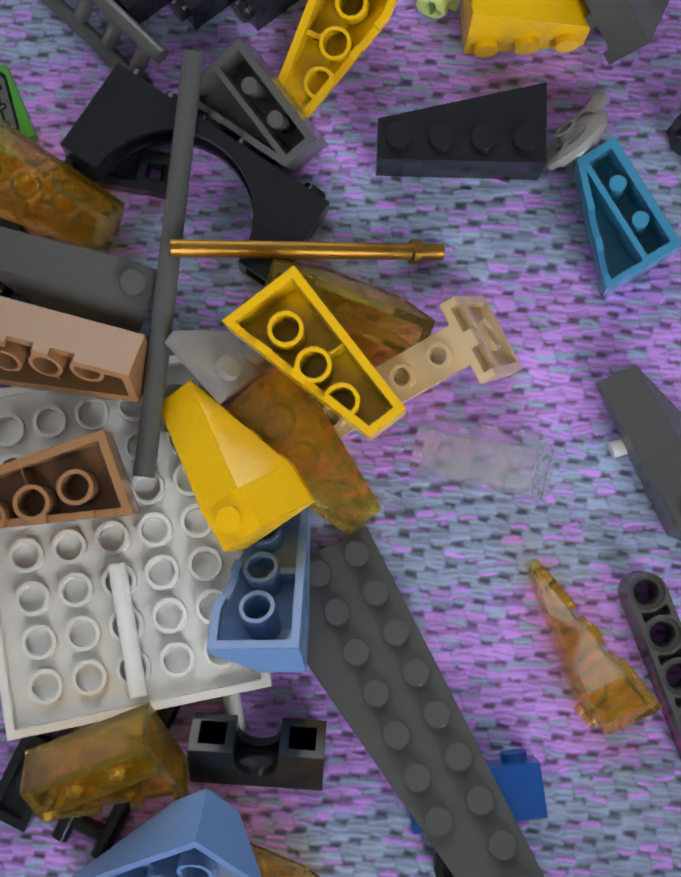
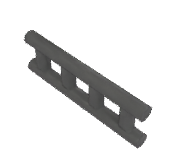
[41,0,168,73]

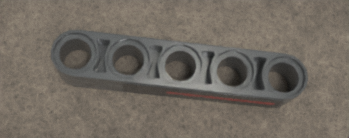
[618,572,681,759]

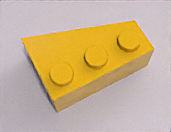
[460,0,591,58]

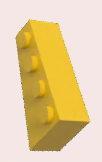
[222,265,406,442]

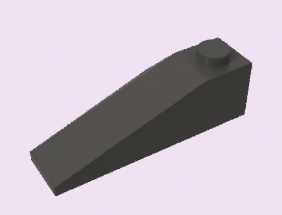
[595,365,681,541]

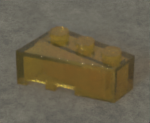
[19,702,189,822]

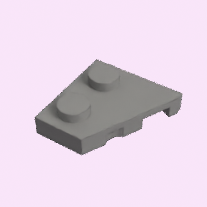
[164,330,274,404]

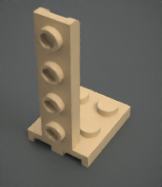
[309,296,523,444]

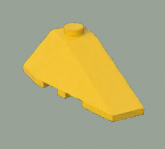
[278,0,398,118]
[162,380,316,552]

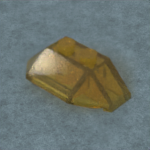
[264,259,435,368]

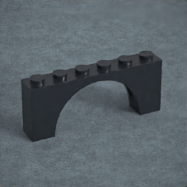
[60,63,330,287]

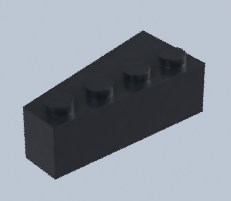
[376,82,547,180]

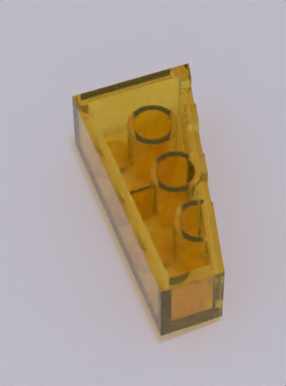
[0,119,125,252]

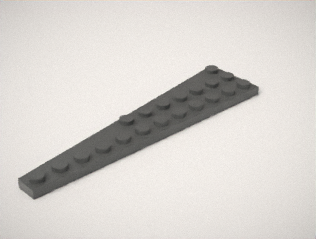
[307,526,544,877]

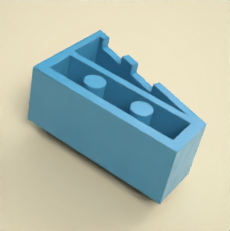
[573,136,681,297]

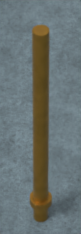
[169,239,445,264]

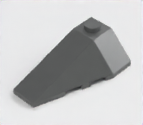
[0,226,157,333]

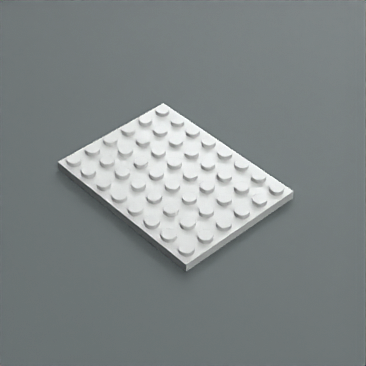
[0,355,273,741]

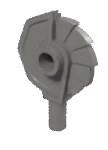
[545,91,609,170]

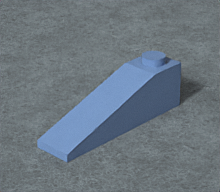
[206,505,311,673]
[72,789,261,877]

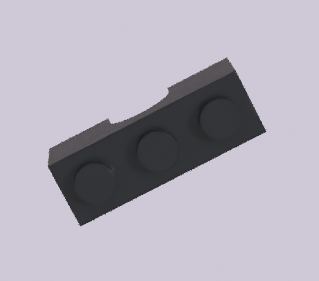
[187,712,327,791]

